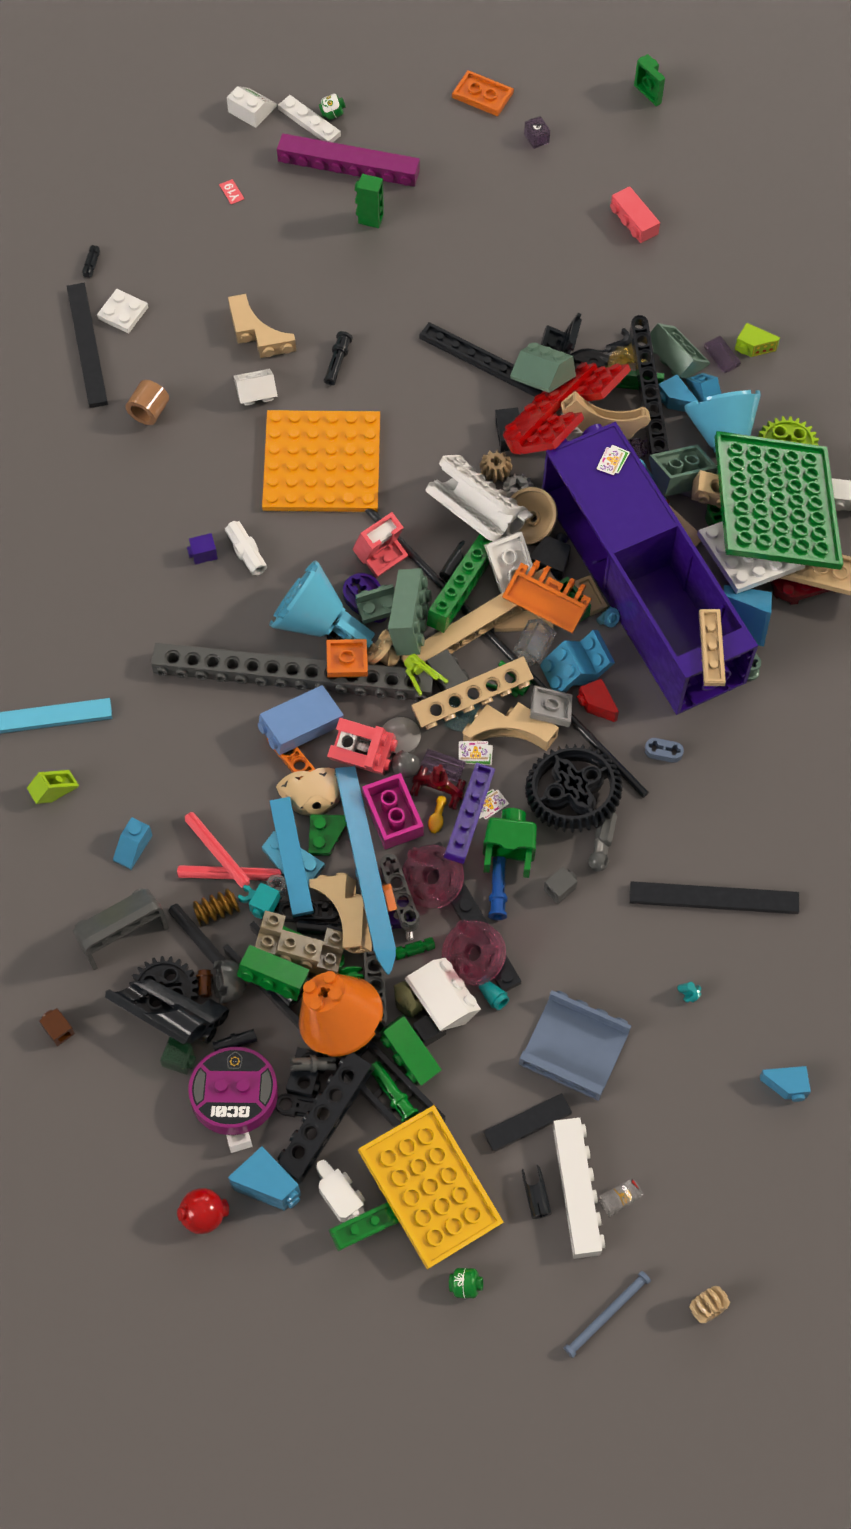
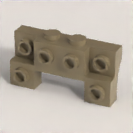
[255,910,344,974]

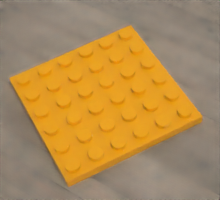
[262,410,380,512]

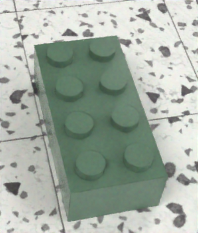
[388,568,432,656]

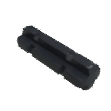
[82,245,100,278]

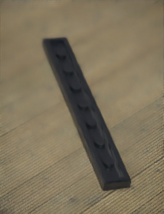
[67,282,108,408]
[419,322,543,397]
[629,881,799,914]

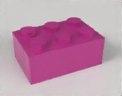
[362,773,424,850]

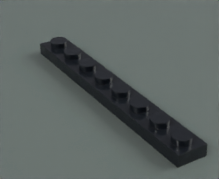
[422,842,521,992]

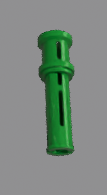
[372,1061,419,1123]

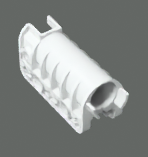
[426,455,533,541]

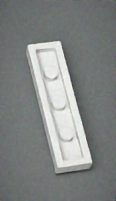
[278,95,341,142]

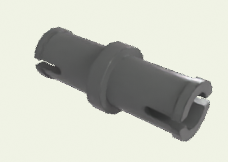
[290,1055,336,1073]

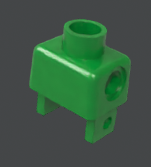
[483,808,537,878]

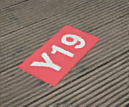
[219,179,244,204]

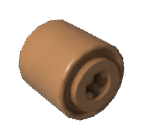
[125,380,169,425]

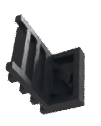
[540,313,582,355]

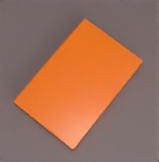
[452,70,514,116]

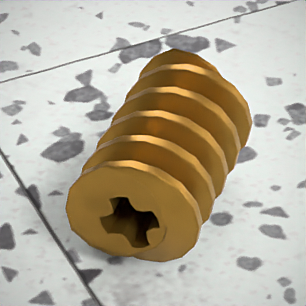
[193,888,240,927]

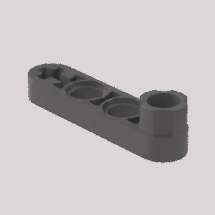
[380,854,419,932]

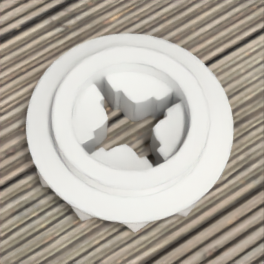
[503,474,534,498]

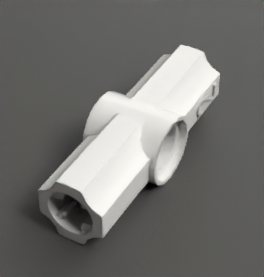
[225,521,267,576]

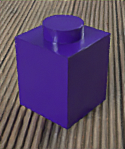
[187,533,218,565]

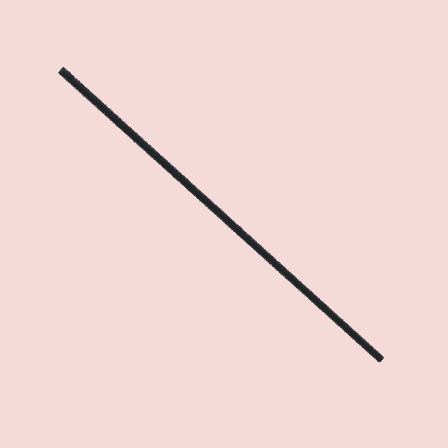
[365,509,649,798]

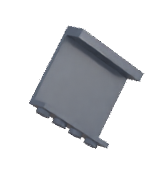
[519,990,631,1101]

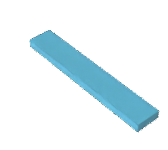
[0,698,112,734]

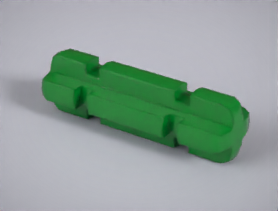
[396,937,435,960]

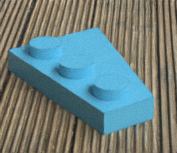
[262,831,325,887]

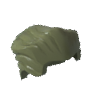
[393,980,425,1018]

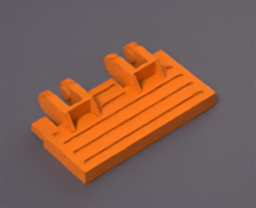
[502,560,592,634]

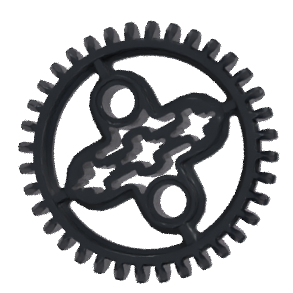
[525,744,623,833]

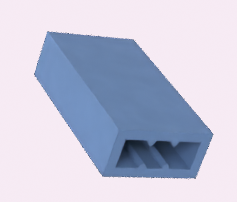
[258,685,344,755]

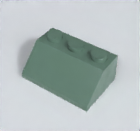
[650,323,710,378]
[510,343,576,393]
[649,444,717,497]

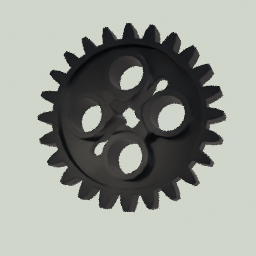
[129,956,199,1012]

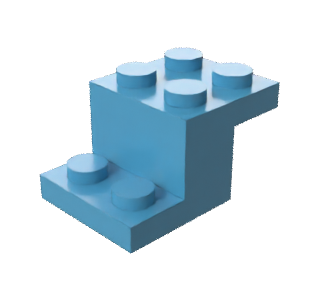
[539,630,615,693]

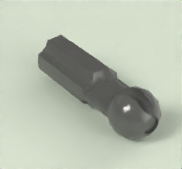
[588,813,617,871]

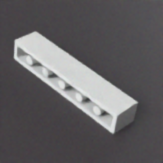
[553,1118,605,1259]

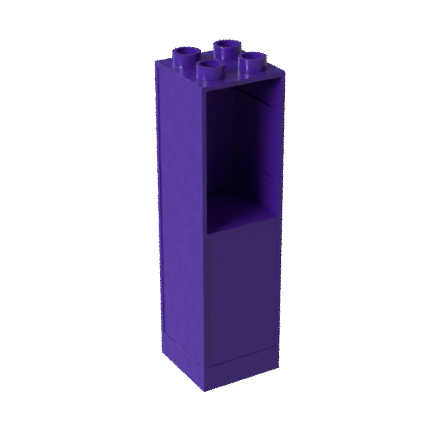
[542,421,758,715]

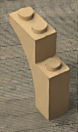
[228,294,296,358]
[561,391,651,440]
[462,702,559,751]
[309,873,372,954]

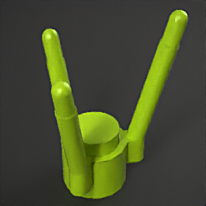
[404,654,448,696]

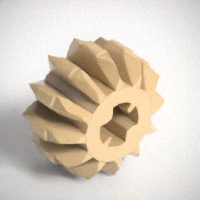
[480,450,512,483]
[689,1286,730,1323]

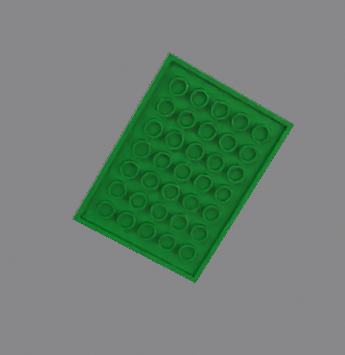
[714,431,843,570]

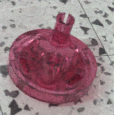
[401,845,464,909]
[442,920,506,986]

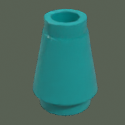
[478,979,509,1010]

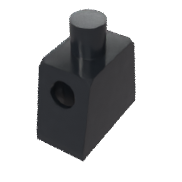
[530,533,571,581]

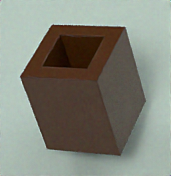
[39,1008,75,1047]

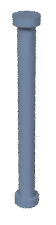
[563,1271,651,1358]

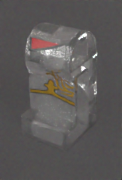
[598,1178,644,1218]

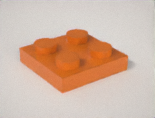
[326,639,368,677]

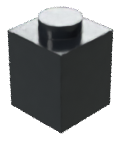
[413,1014,446,1047]

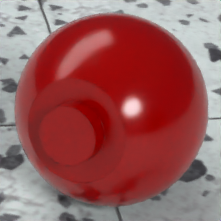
[177,1188,229,1234]

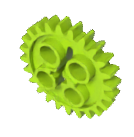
[758,416,819,445]

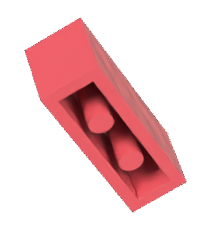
[610,186,660,243]

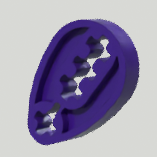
[343,573,387,623]

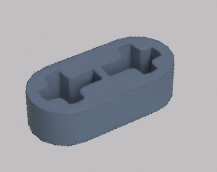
[644,738,684,763]

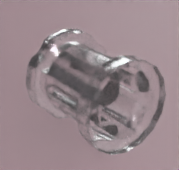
[267,874,287,899]

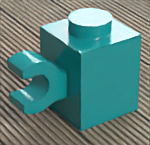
[238,883,281,919]

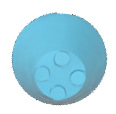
[684,390,761,453]
[269,560,346,637]

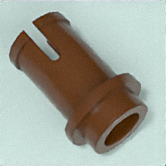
[196,969,213,998]

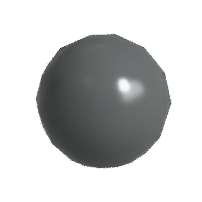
[392,750,420,778]

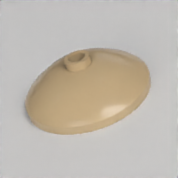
[510,487,558,545]

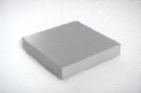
[530,686,573,727]

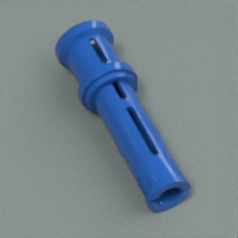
[488,856,507,920]

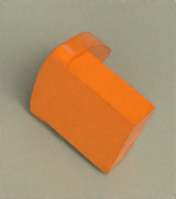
[382,883,397,912]

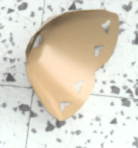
[276,768,341,816]

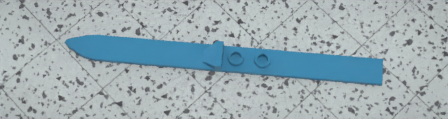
[335,766,396,975]

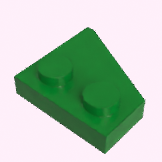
[308,814,346,856]

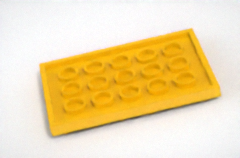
[358,1105,504,1269]

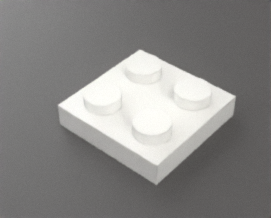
[97,289,148,334]

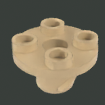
[367,629,401,667]

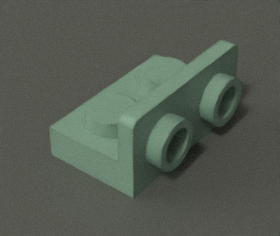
[355,584,394,624]

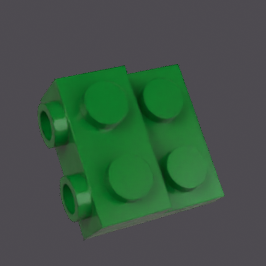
[634,54,665,107]

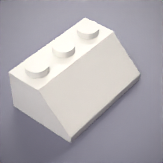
[405,958,481,1031]

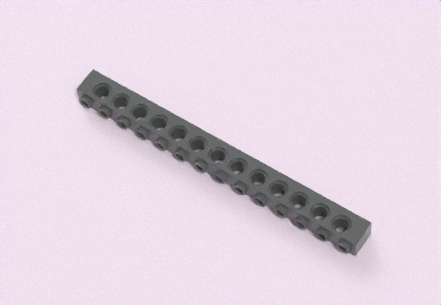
[151,643,434,702]

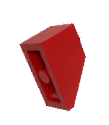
[577,678,619,722]

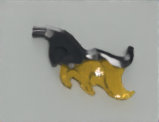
[570,328,645,369]

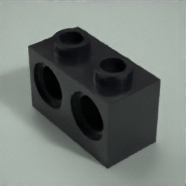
[286,1047,325,1098]

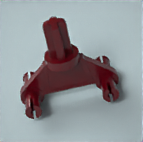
[409,764,467,810]

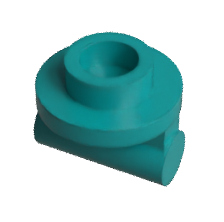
[677,982,701,1003]

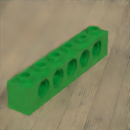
[426,534,493,633]

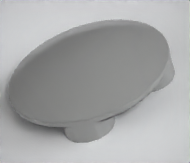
[382,717,421,754]

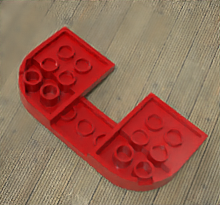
[503,362,631,454]

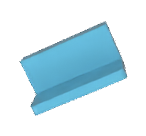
[332,611,375,649]

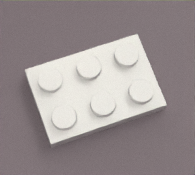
[484,531,533,594]

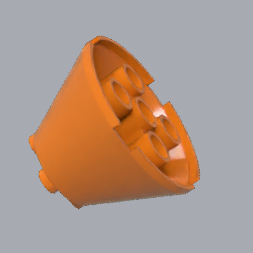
[299,971,383,1057]

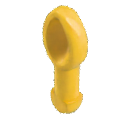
[428,795,447,833]

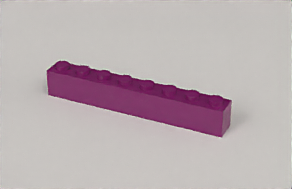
[277,133,420,187]

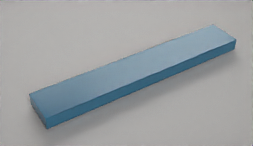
[270,797,314,917]

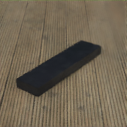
[483,1093,572,1153]

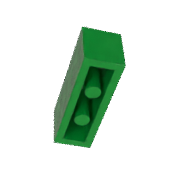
[355,174,384,228]
[237,945,310,1001]
[379,1016,442,1086]

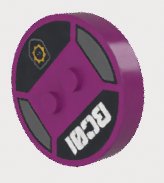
[188,1047,278,1135]

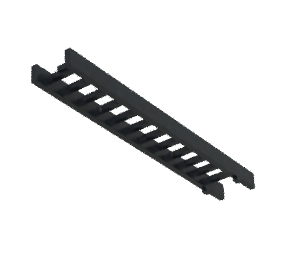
[223,921,445,1128]

